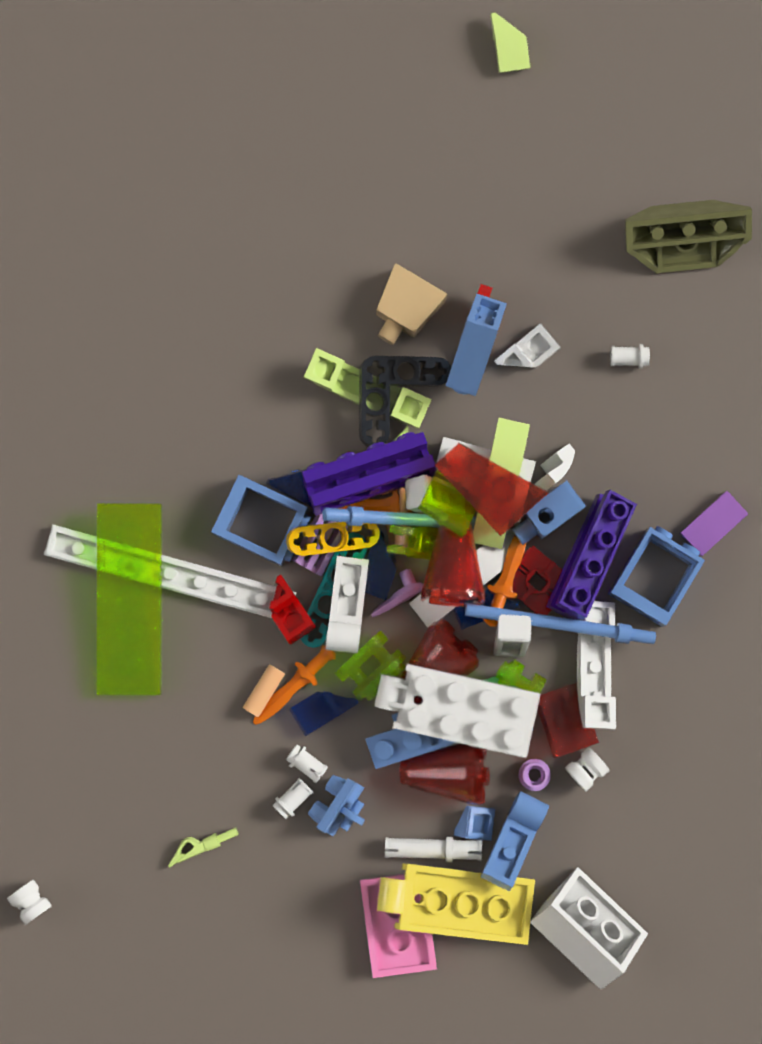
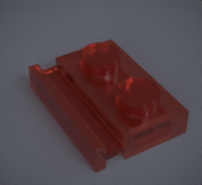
[537,683,599,758]

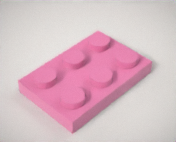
[360,874,437,978]

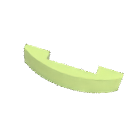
[303,348,432,429]
[471,418,530,549]

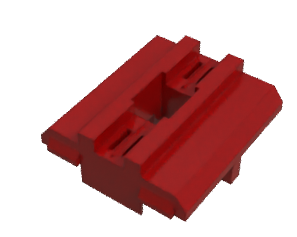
[512,546,562,615]

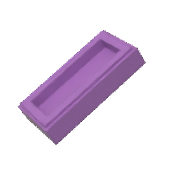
[679,491,748,557]

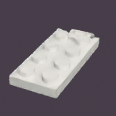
[374,664,540,758]

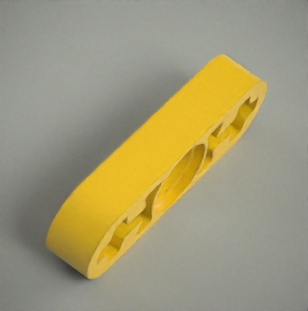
[286,522,380,556]

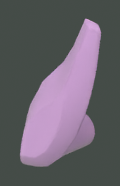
[371,569,424,617]

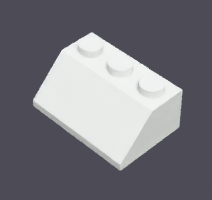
[530,867,648,990]

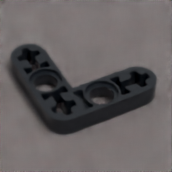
[359,355,451,447]

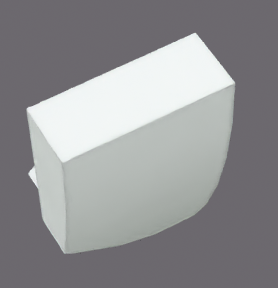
[495,324,561,368]
[529,444,575,499]

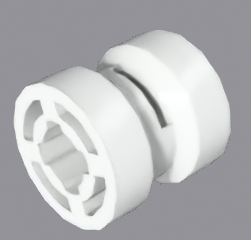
[565,747,610,792]
[7,879,52,925]

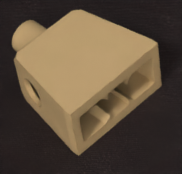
[376,263,447,345]

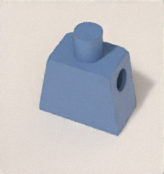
[512,480,586,545]

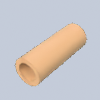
[242,664,285,717]

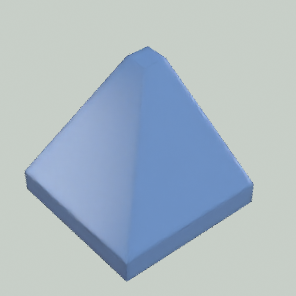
[454,805,495,841]

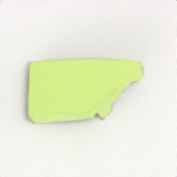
[490,12,530,72]

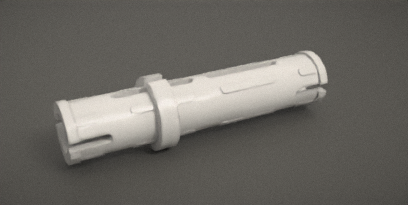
[385,836,482,862]

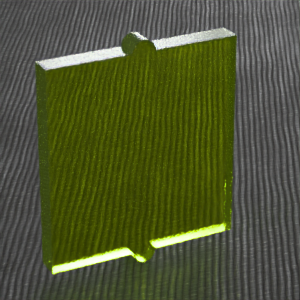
[418,470,481,537]

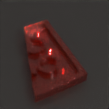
[435,442,549,536]

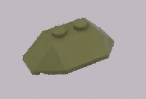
[625,200,752,273]

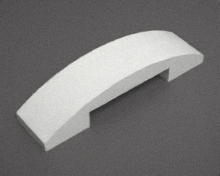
[409,526,527,629]
[577,601,616,730]

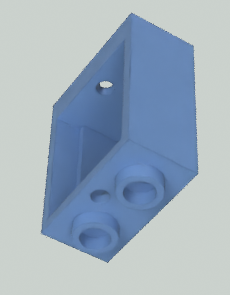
[446,294,507,396]
[211,475,311,567]
[608,526,705,627]

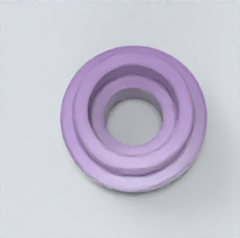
[518,759,551,791]

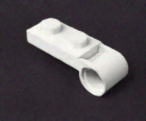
[326,556,369,654]

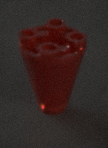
[400,618,480,704]
[400,743,490,805]

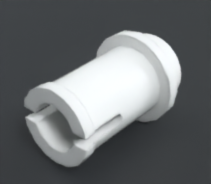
[610,344,650,369]
[285,745,328,783]
[272,778,314,819]

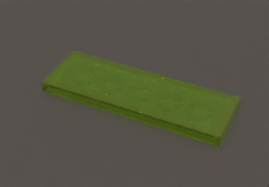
[97,503,162,695]

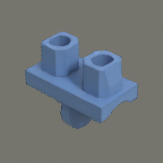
[308,775,365,837]

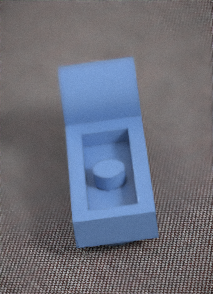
[365,728,458,769]
[480,791,549,891]

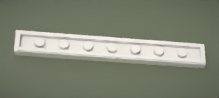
[44,525,297,618]

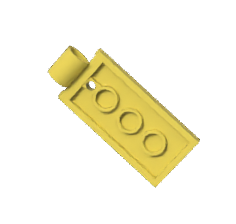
[377,863,535,945]

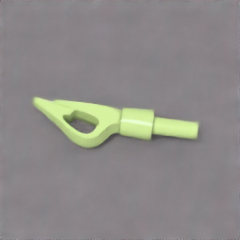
[168,827,239,868]

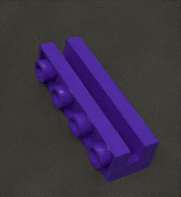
[302,432,436,516]
[546,490,637,620]

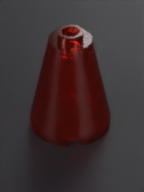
[421,516,485,607]

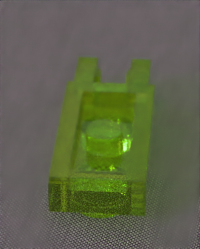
[387,525,467,563]

